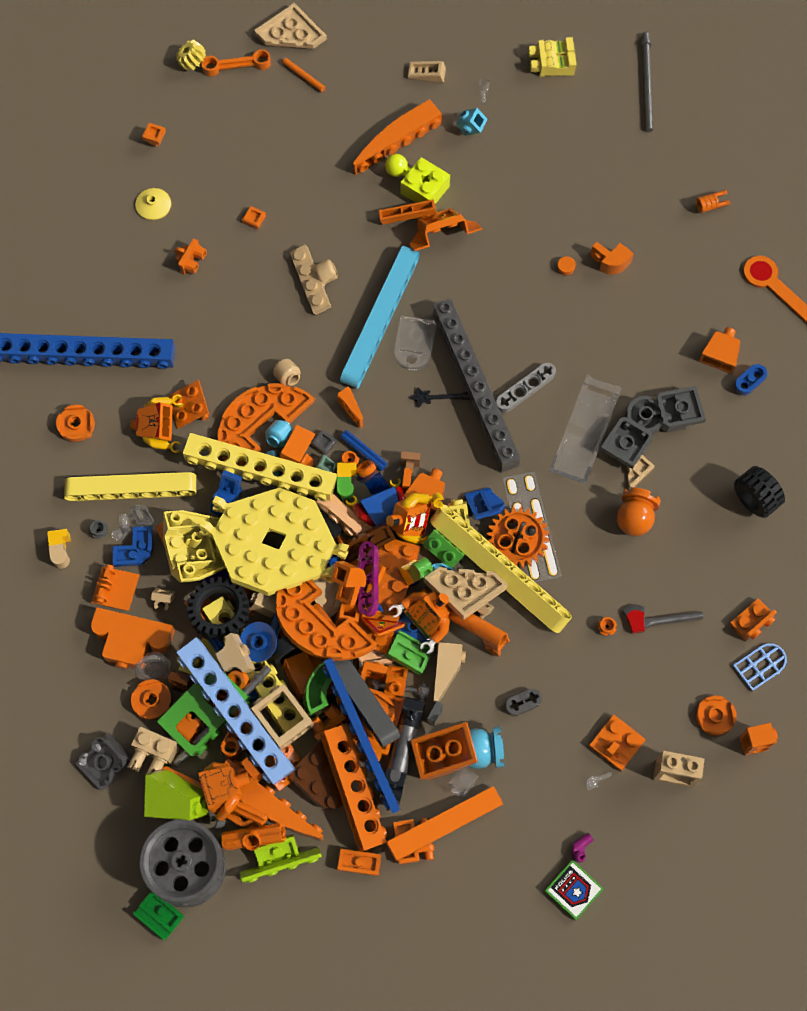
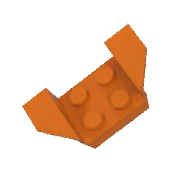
[410,208,483,251]

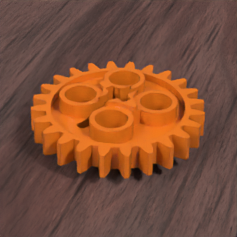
[487,507,550,569]

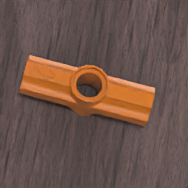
[221,823,286,851]

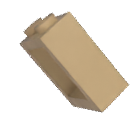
[251,684,314,750]
[653,751,705,788]

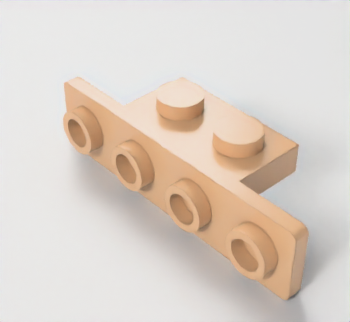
[316,494,372,537]

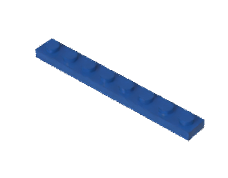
[323,658,400,814]

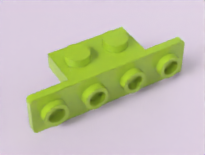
[240,834,322,883]

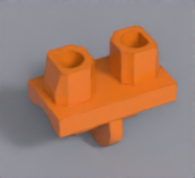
[174,238,207,275]
[311,703,346,741]

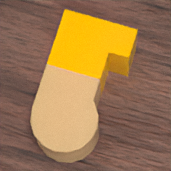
[47,529,71,569]

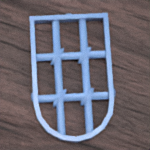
[733,644,787,691]

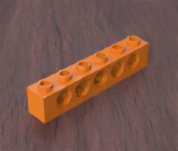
[320,724,387,851]

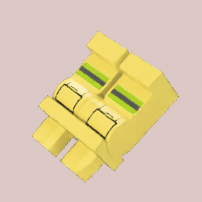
[528,37,577,77]

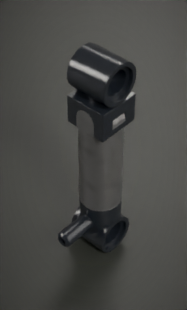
[378,697,425,805]

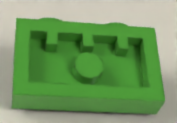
[423,529,466,568]

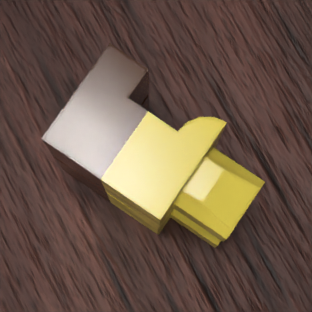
[168,657,200,693]

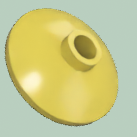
[135,188,171,220]

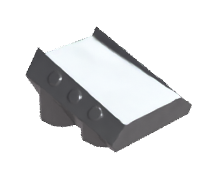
[75,732,132,791]

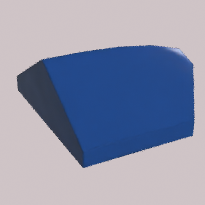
[464,487,505,520]

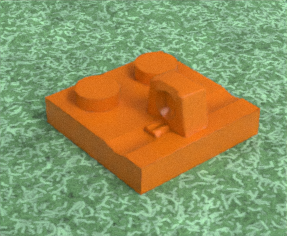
[589,715,646,772]

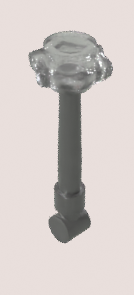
[372,679,430,701]

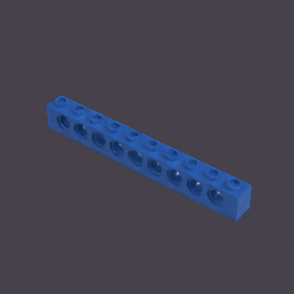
[0,333,175,369]

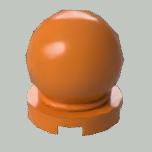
[616,487,661,536]

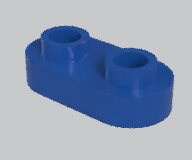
[734,364,767,395]

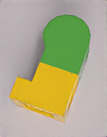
[337,463,357,501]
[399,557,433,585]

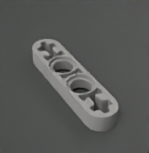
[496,363,556,413]

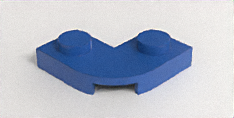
[113,526,153,567]

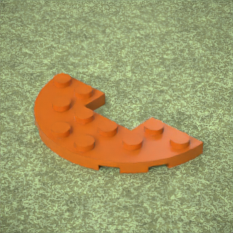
[218,383,315,466]
[276,580,377,661]

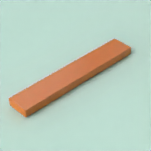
[386,786,503,861]

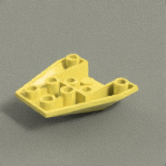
[163,510,226,583]

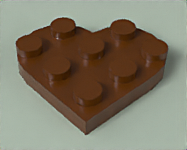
[287,741,352,810]

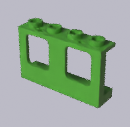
[157,667,251,756]

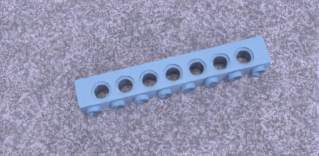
[177,637,296,785]

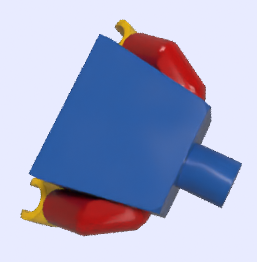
[346,478,406,533]

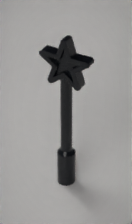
[411,387,470,408]

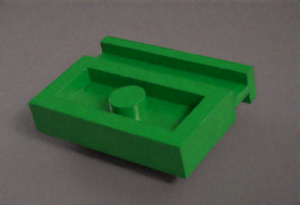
[133,891,185,941]

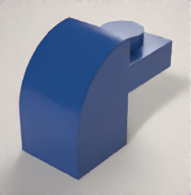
[210,470,242,516]

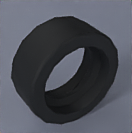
[272,636,304,665]

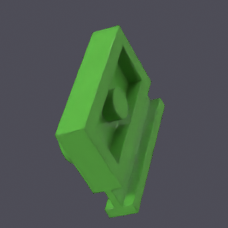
[386,630,431,675]

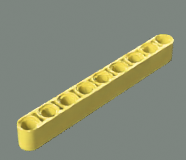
[430,505,572,633]

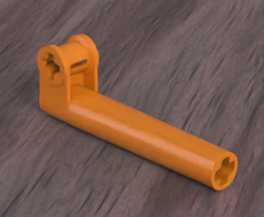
[421,588,510,657]

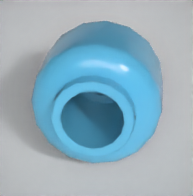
[265,420,293,448]

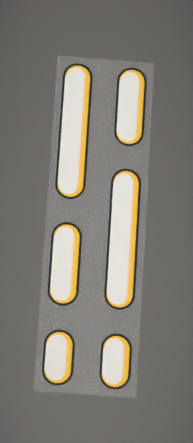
[502,471,562,582]

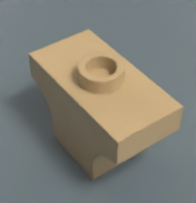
[216,633,255,673]

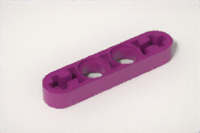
[358,541,379,617]

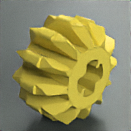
[176,40,206,71]

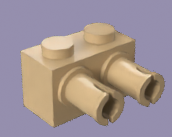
[127,727,180,775]

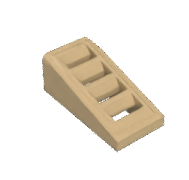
[407,61,446,83]

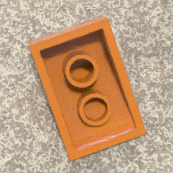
[411,722,478,780]

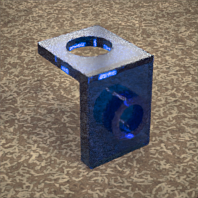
[356,470,390,495]

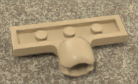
[290,244,338,315]

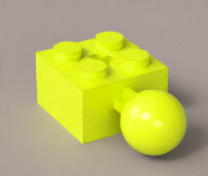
[385,154,450,204]

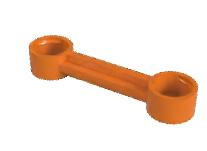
[201,50,271,77]

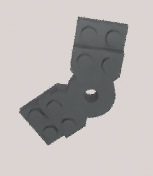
[600,386,706,469]

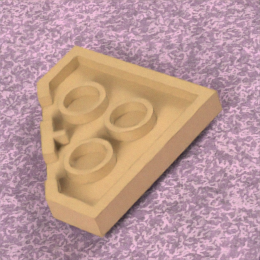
[254,3,327,49]
[424,567,508,620]

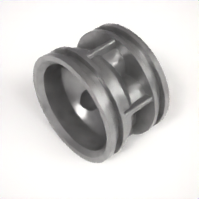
[140,820,226,908]

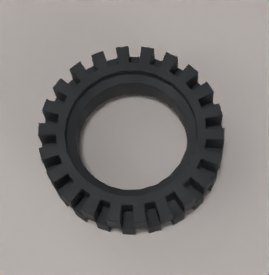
[186,577,250,641]

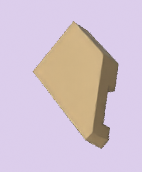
[627,455,655,491]

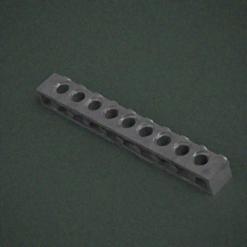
[433,298,520,473]

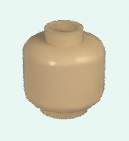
[273,359,301,386]

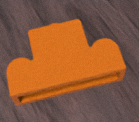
[91,607,175,670]

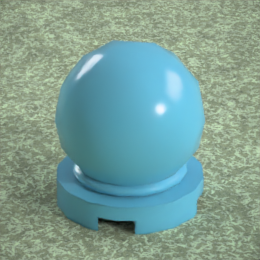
[468,727,504,769]

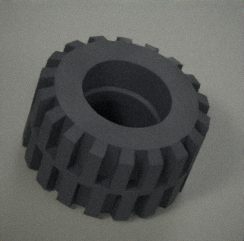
[734,466,785,518]

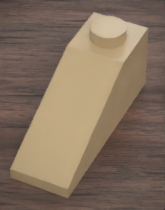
[433,642,466,705]

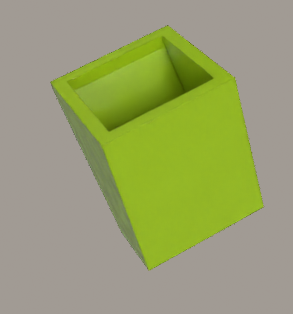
[144,770,209,820]

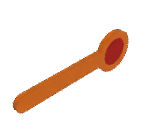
[743,256,807,323]

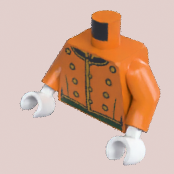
[389,591,452,654]

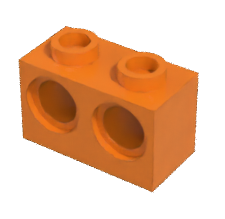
[739,723,778,756]

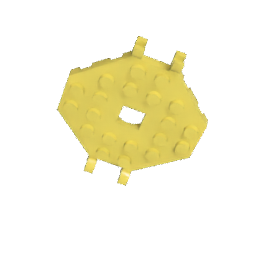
[199,487,349,596]

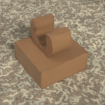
[401,451,421,474]

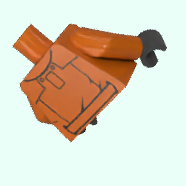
[197,762,251,829]

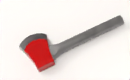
[623,604,703,634]

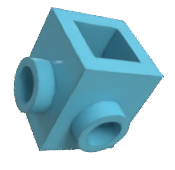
[456,108,488,136]

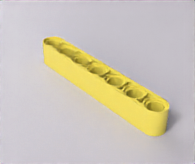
[64,472,196,501]

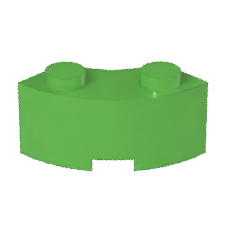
[303,659,333,716]

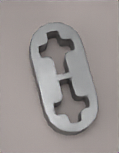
[505,689,542,716]

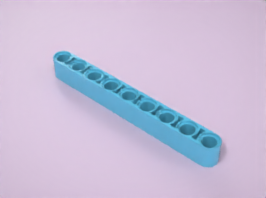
[340,246,420,389]

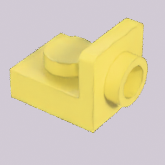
[448,499,470,525]

